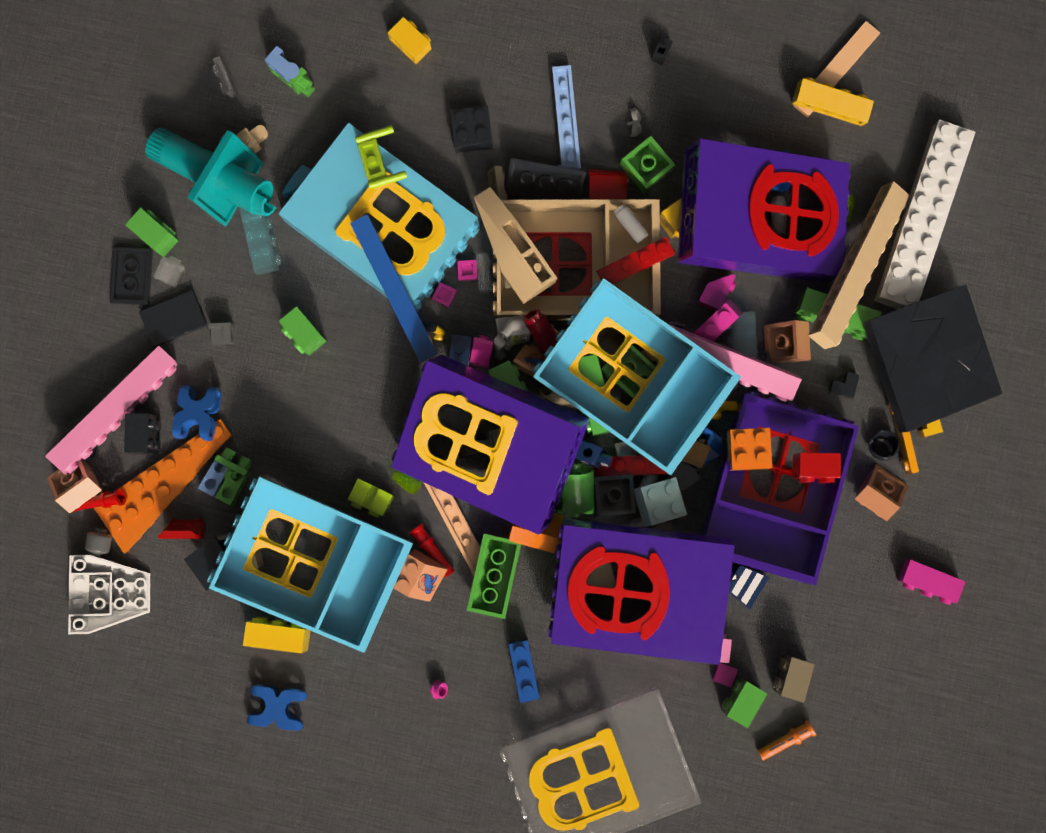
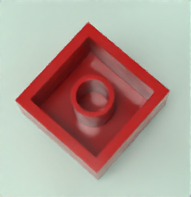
[793,453,841,483]

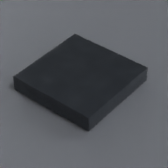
[184,536,225,591]

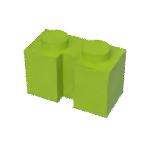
[348,479,394,518]

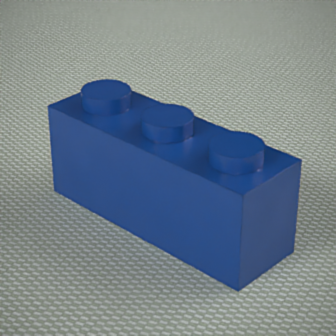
[509,639,540,703]

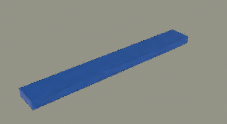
[350,215,438,363]

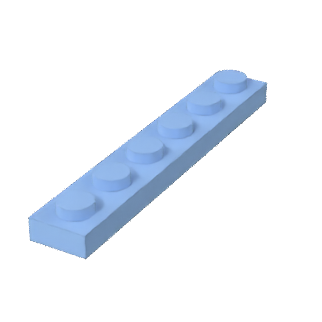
[552,65,581,169]

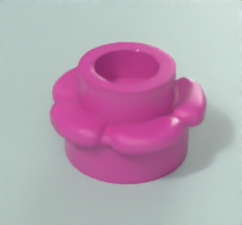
[430,680,448,699]

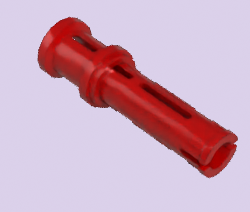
[73,488,127,512]
[409,523,455,578]

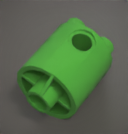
[556,461,595,517]

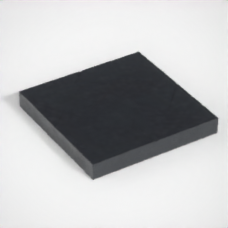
[862,285,1003,433]

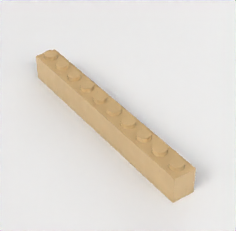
[808,181,909,349]

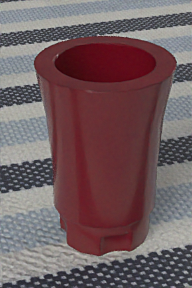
[523,308,559,353]

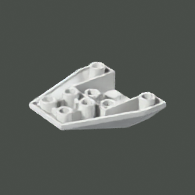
[68,555,150,634]

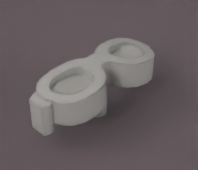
[627,108,642,137]

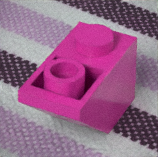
[697,274,737,312]
[470,335,494,369]

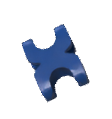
[172,384,222,441]
[246,684,308,731]

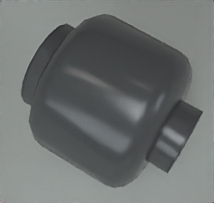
[84,527,112,557]

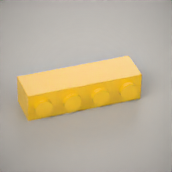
[792,77,874,126]

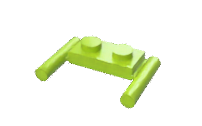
[355,125,408,189]

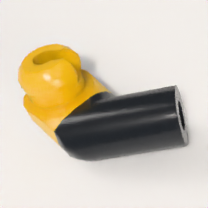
[422,321,445,341]

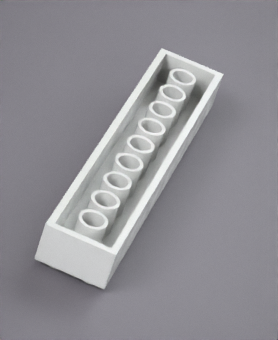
[874,120,975,309]

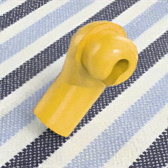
[712,401,737,420]

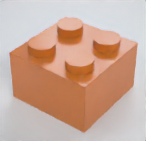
[727,428,773,471]

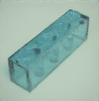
[239,207,281,276]
[727,311,758,391]

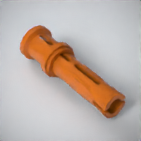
[757,720,816,761]

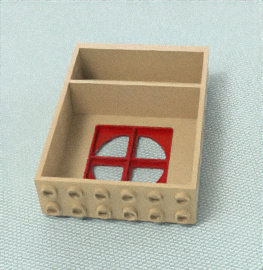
[493,199,661,321]

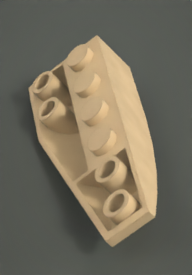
[474,187,557,304]

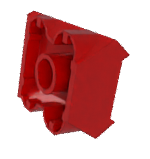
[589,169,627,200]
[158,517,206,539]

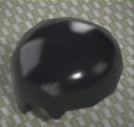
[868,430,900,461]

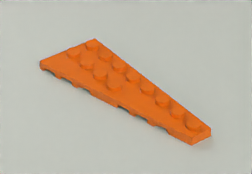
[94,419,233,553]

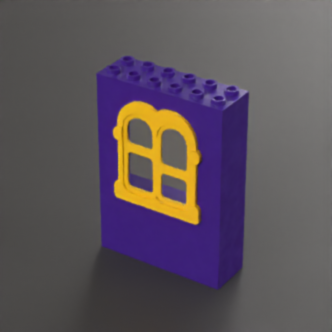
[391,354,590,535]

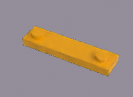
[888,403,919,474]

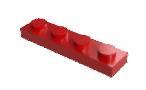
[596,236,675,285]
[593,455,668,477]

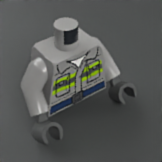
[493,315,531,364]

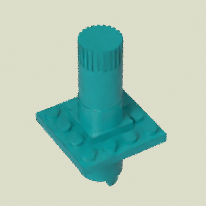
[145,127,276,227]

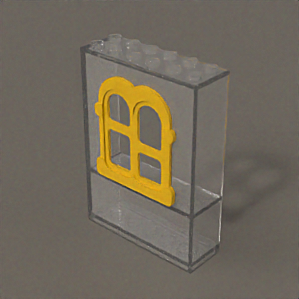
[500,685,702,833]

